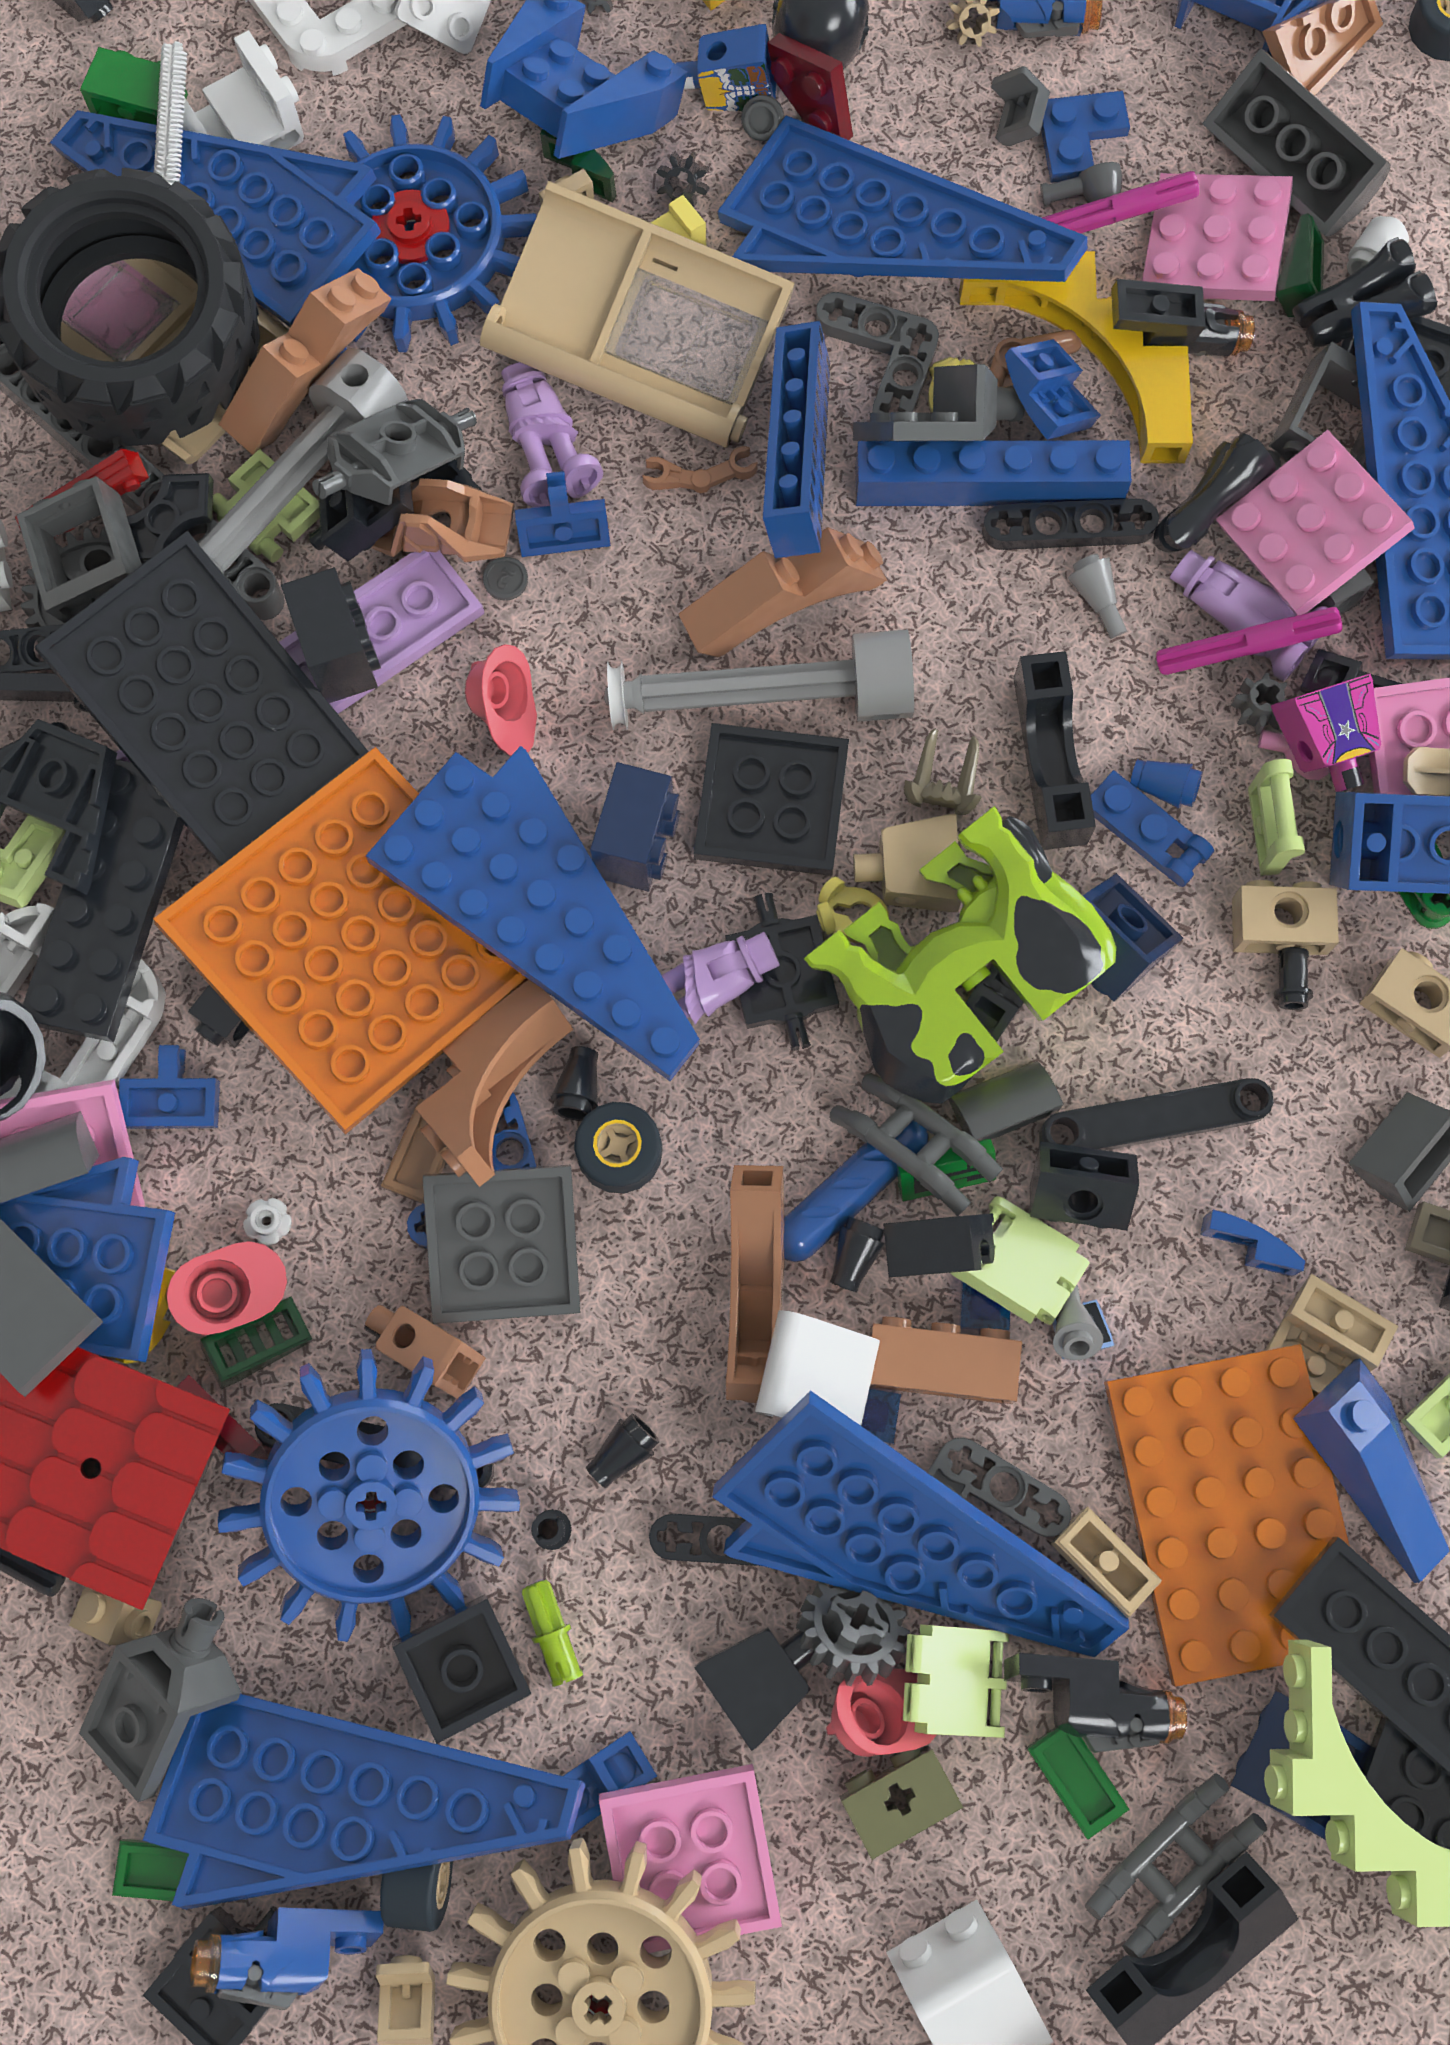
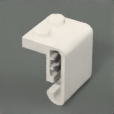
[182,30,304,150]
[755,1310,880,1425]
[886,1899,1054,2045]

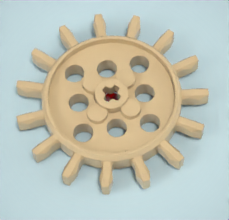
[446,1838,756,2045]

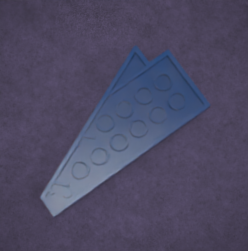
[50,110,381,327]
[717,115,1088,282]
[1351,302,1450,660]
[366,746,700,1081]
[0,1157,175,1362]
[712,1390,1129,1658]
[142,1694,586,1910]

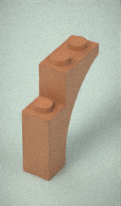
[219,268,391,455]
[678,527,887,658]
[415,979,573,1187]
[726,1165,785,1403]

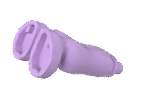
[1170,550,1328,682]

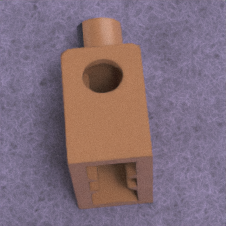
[364,1305,486,1399]

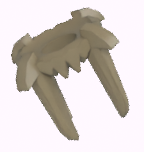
[904,728,982,815]

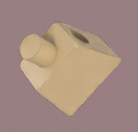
[853,814,961,912]

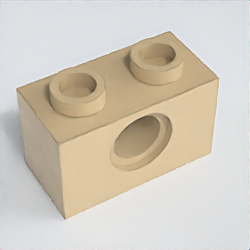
[1232,880,1339,955]
[1359,948,1450,1058]

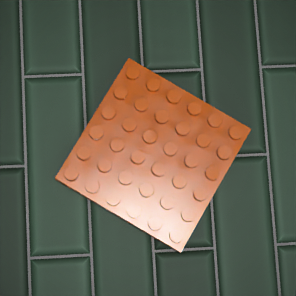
[153,747,528,1135]

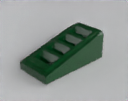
[1276,213,1324,318]
[200,1296,313,1390]

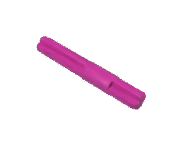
[1042,171,1199,234]
[1156,607,1342,675]

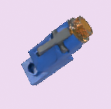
[987,0,1103,38]
[190,1907,384,2010]

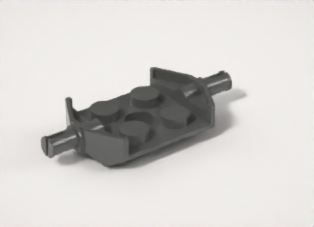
[312,399,477,505]

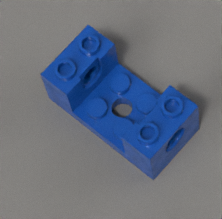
[1329,792,1450,894]

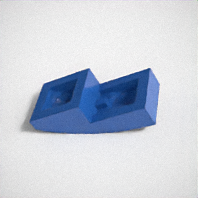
[1200,1210,1305,1276]
[563,1731,657,1835]

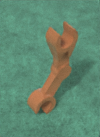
[642,446,758,493]

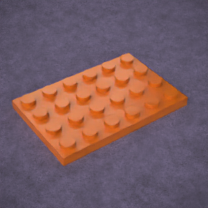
[1104,1344,1350,1687]

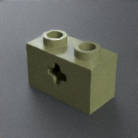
[839,1745,964,1860]

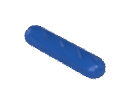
[784,1120,929,1262]

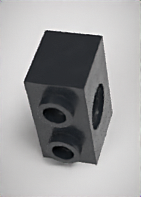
[1030,1141,1139,1231]

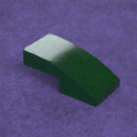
[540,129,616,203]

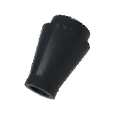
[551,1046,599,1121]
[830,1216,885,1293]
[586,1413,660,1488]

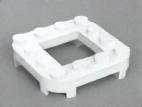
[244,0,407,76]
[0,903,166,1100]

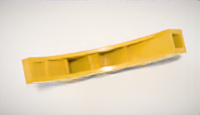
[959,251,1193,464]

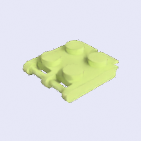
[951,1196,1090,1325]
[903,1624,1009,1738]

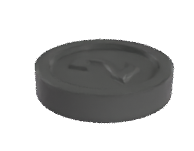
[483,557,528,601]

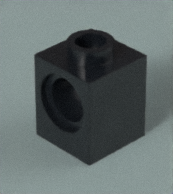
[188,985,250,1048]

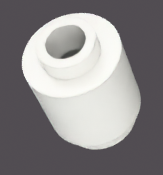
[1347,216,1409,275]

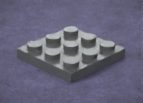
[423,1165,581,1324]

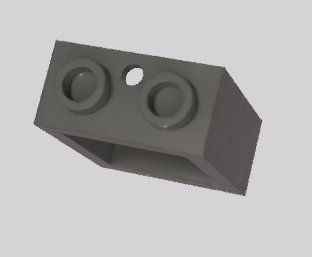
[1269,342,1367,471]
[17,476,142,623]

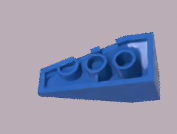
[1293,1358,1450,1583]

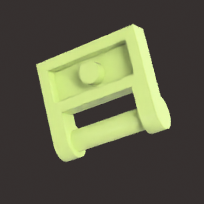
[1248,759,1305,876]

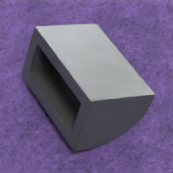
[948,1061,1064,1141]
[1349,1092,1450,1212]
[0,1111,100,1203]

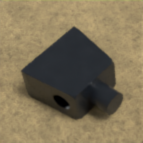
[694,1627,814,1751]

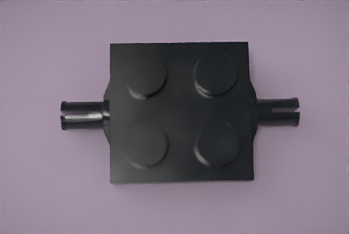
[725,893,840,1051]

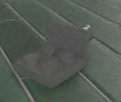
[853,364,1025,441]
[79,1598,241,1803]

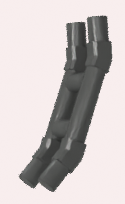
[829,1073,1003,1216]
[1084,1773,1267,1958]

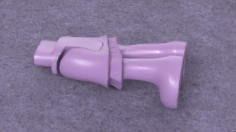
[501,362,603,507]
[662,932,780,1024]

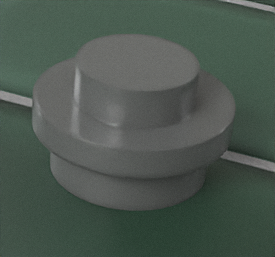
[741,95,784,141]

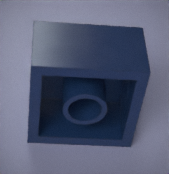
[590,762,680,892]

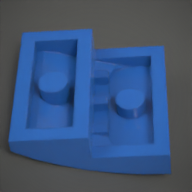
[1005,339,1101,440]

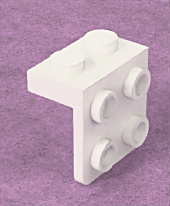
[395,0,491,54]

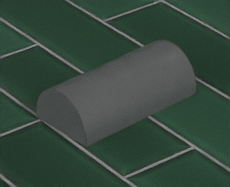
[1202,48,1391,236]

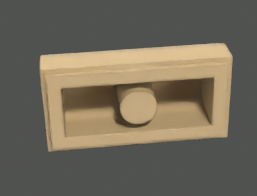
[1051,1507,1162,1618]

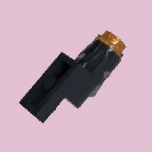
[1111,279,1255,357]
[1004,1653,1187,1753]

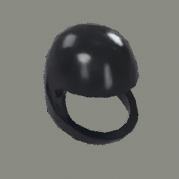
[771,0,870,70]
[0,992,46,1121]

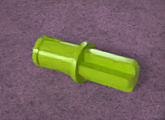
[522,1580,583,1687]

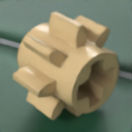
[945,0,1000,47]

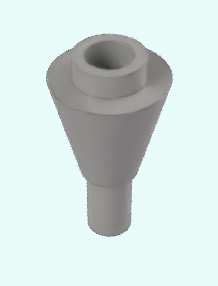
[1068,554,1127,639]
[1053,1285,1103,1360]

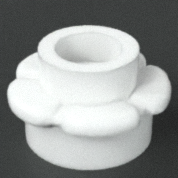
[243,1198,292,1246]

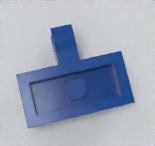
[515,471,611,557]
[119,1045,220,1129]

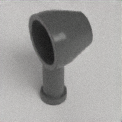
[1040,162,1123,206]

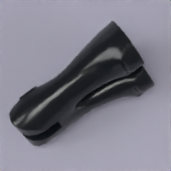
[1292,237,1438,348]
[1153,433,1276,553]

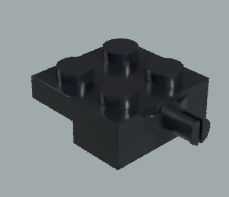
[308,470,414,562]
[142,1906,278,2045]

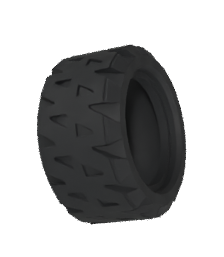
[0,168,260,446]

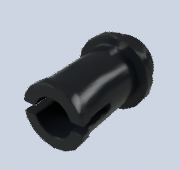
[1274,947,1313,1010]
[531,1509,572,1550]

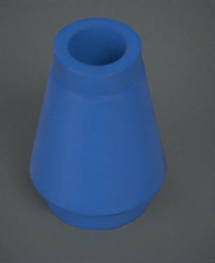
[1130,759,1203,809]

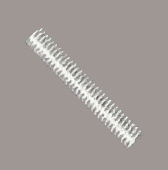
[154,41,187,185]

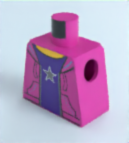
[1271,673,1381,792]

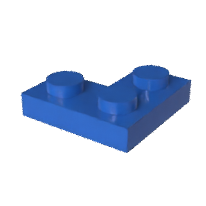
[1041,91,1130,183]

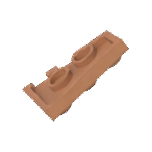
[1262,0,1383,95]

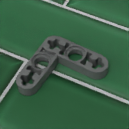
[816,292,939,413]
[927,1438,1071,1537]

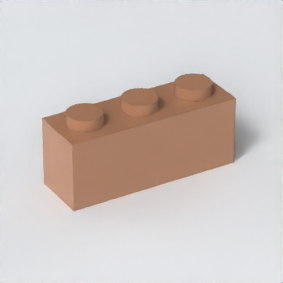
[870,1317,1022,1404]

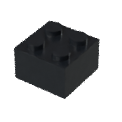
[281,567,381,703]
[392,1594,531,1744]

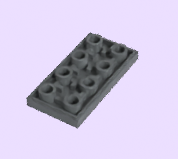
[0,1219,103,1397]

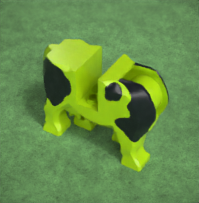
[804,806,1116,1104]

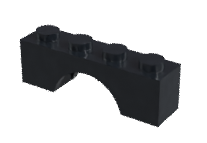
[1013,651,1096,850]
[1086,1851,1299,2045]

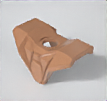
[371,478,514,562]

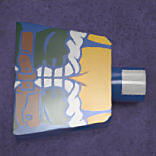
[676,24,776,112]

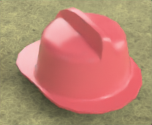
[465,644,537,756]
[167,1241,287,1335]
[826,1668,937,1757]

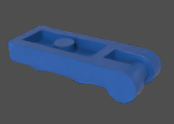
[1091,770,1214,887]

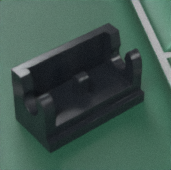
[883,1213,995,1278]

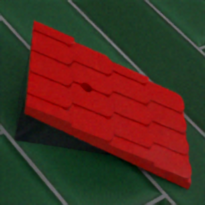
[0,1347,231,1611]

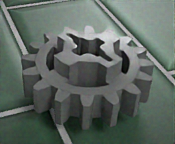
[796,1582,910,1686]

